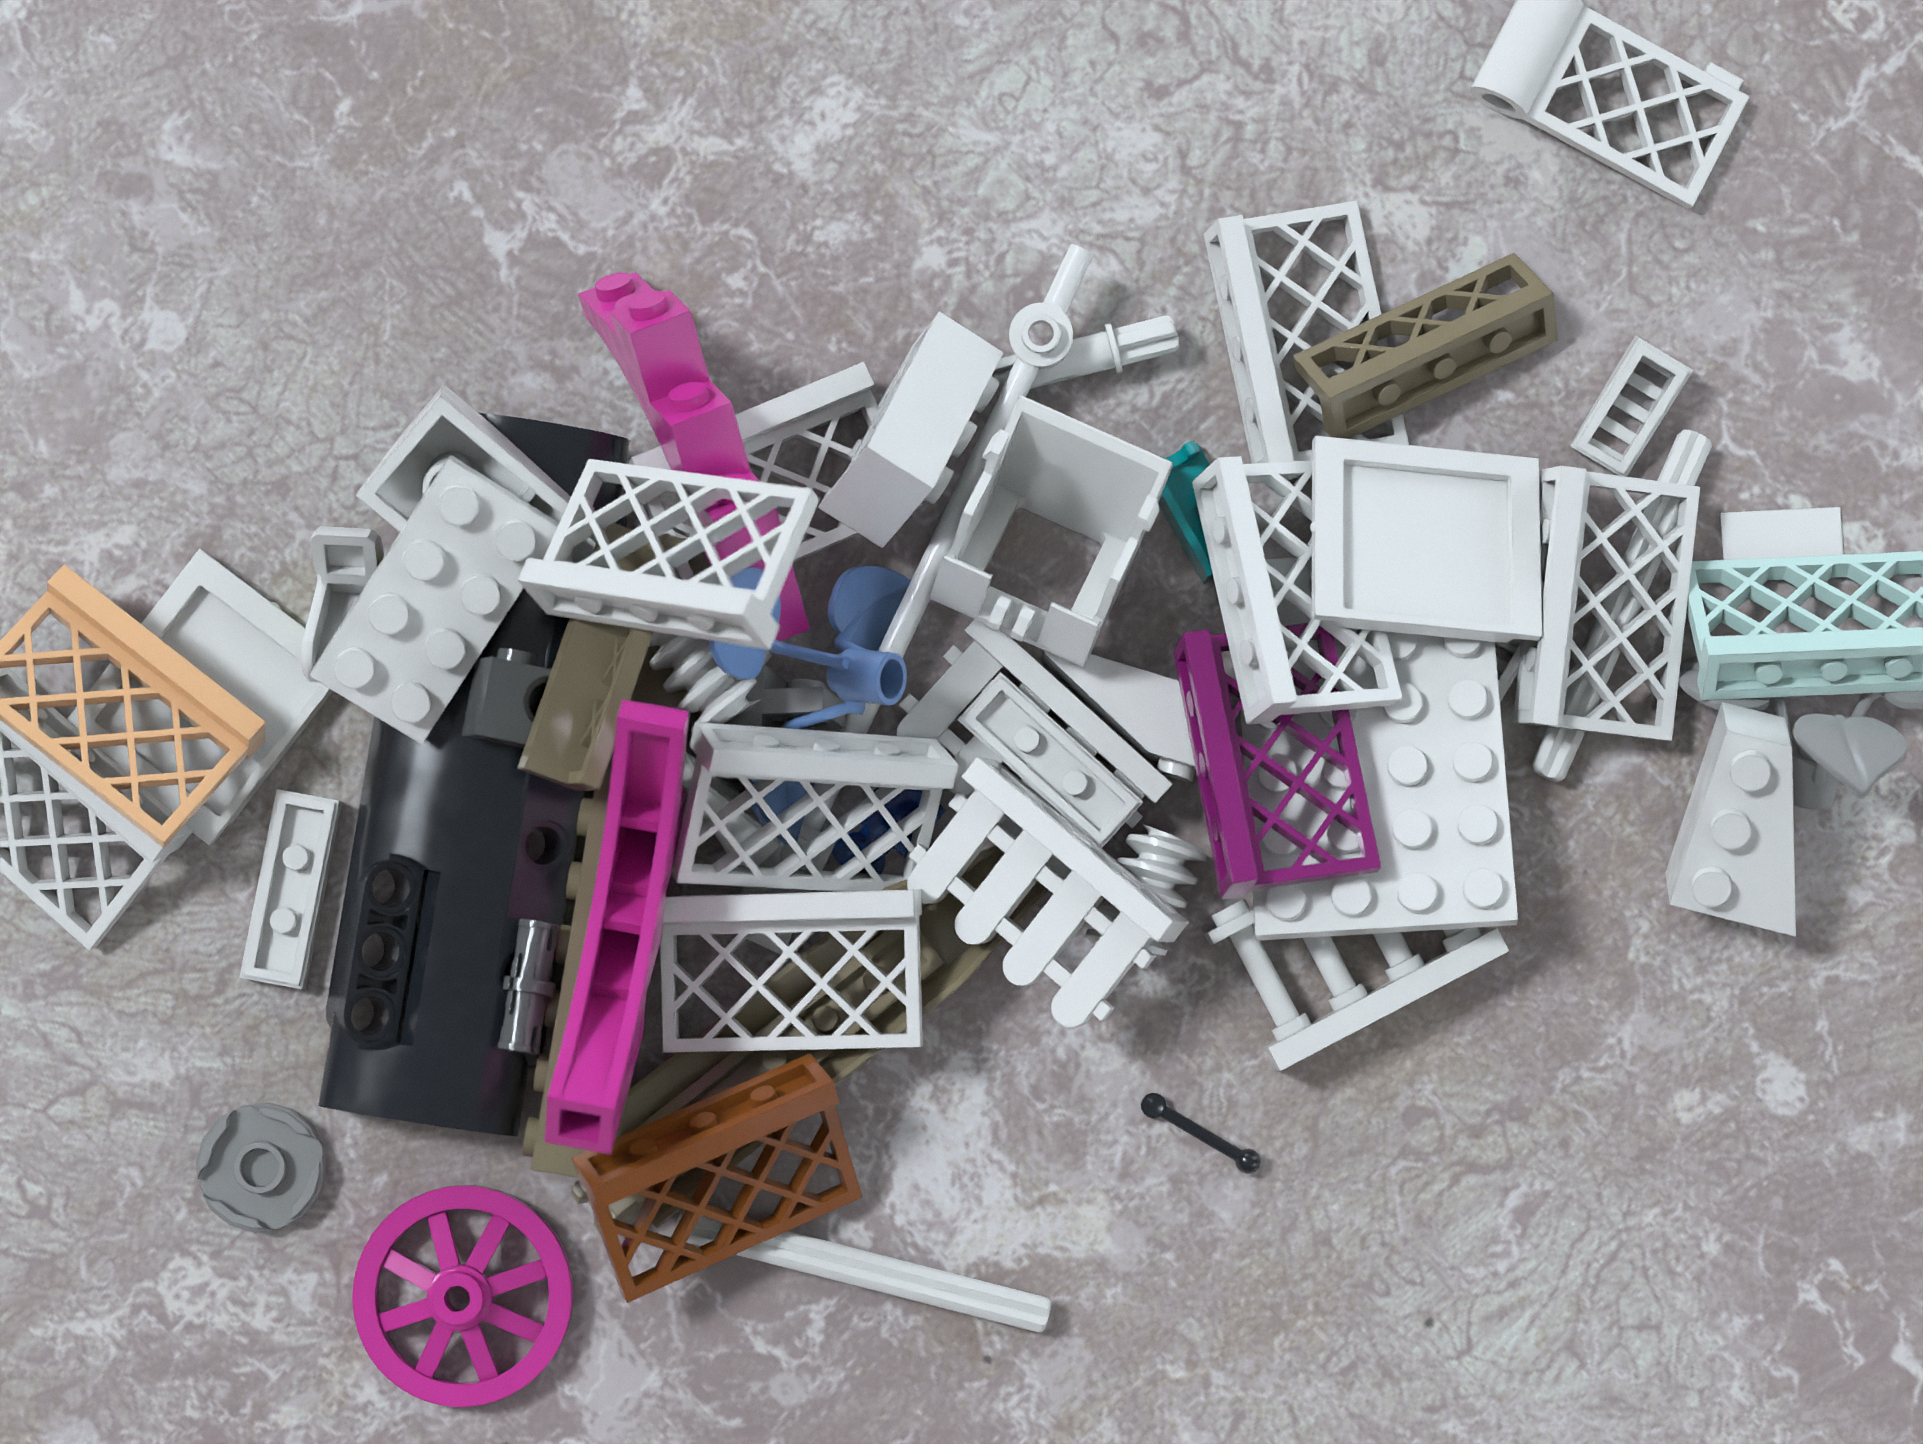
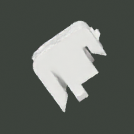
[930,395,1173,667]

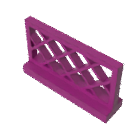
[1173,623,1381,899]

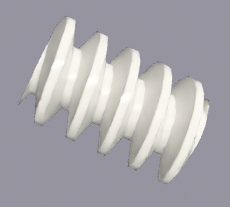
[649,631,762,733]
[1085,824,1208,968]

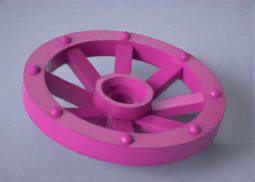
[352,1185,574,1407]

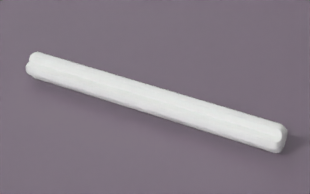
[1531,429,1712,782]
[676,1209,1051,1333]

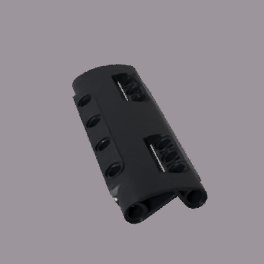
[318,412,630,1136]

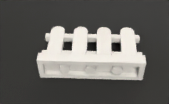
[897,619,1172,879]
[907,757,1189,1027]

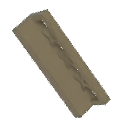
[1293,253,1558,439]
[517,523,685,791]

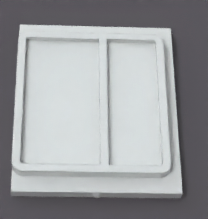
[1310,436,1542,643]
[67,548,334,846]

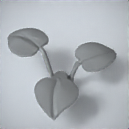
[1678,656,1923,810]

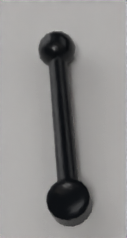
[1141,1093,1261,1174]

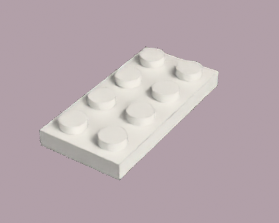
[310,455,559,744]

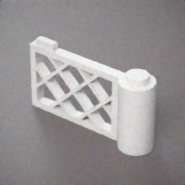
[1470,0,1750,209]

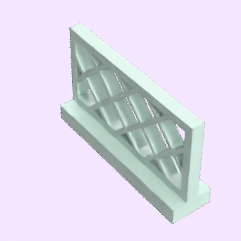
[1687,551,1923,700]

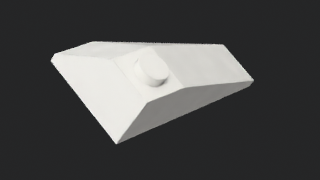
[356,385,597,564]

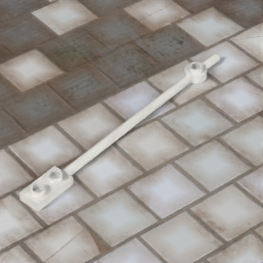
[740,244,1093,955]

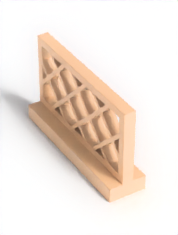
[0,564,266,848]

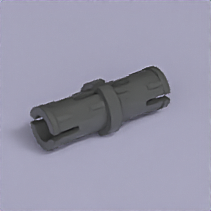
[497,919,561,1055]

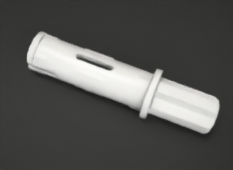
[993,315,1179,396]

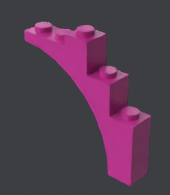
[578,272,810,641]
[545,699,689,1154]

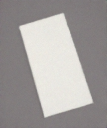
[1720,507,1843,560]

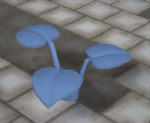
[708,565,911,845]

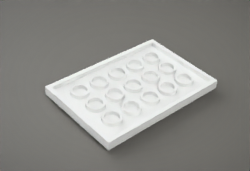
[1241,558,1518,941]

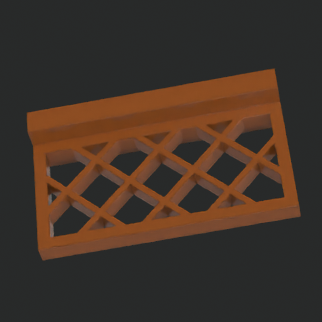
[571,1053,862,1303]

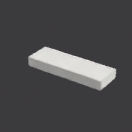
[957,672,1143,848]
[239,789,343,989]

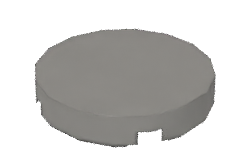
[196,1103,327,1232]

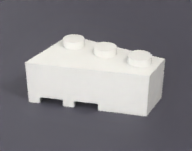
[818,311,1004,548]
[1665,702,1796,937]

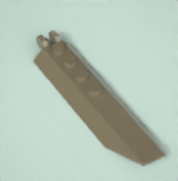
[570,845,1048,1235]

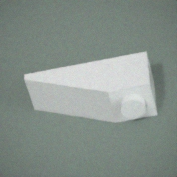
[1043,651,1233,782]

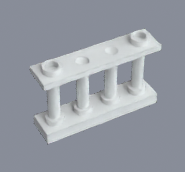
[1204,899,1509,1071]

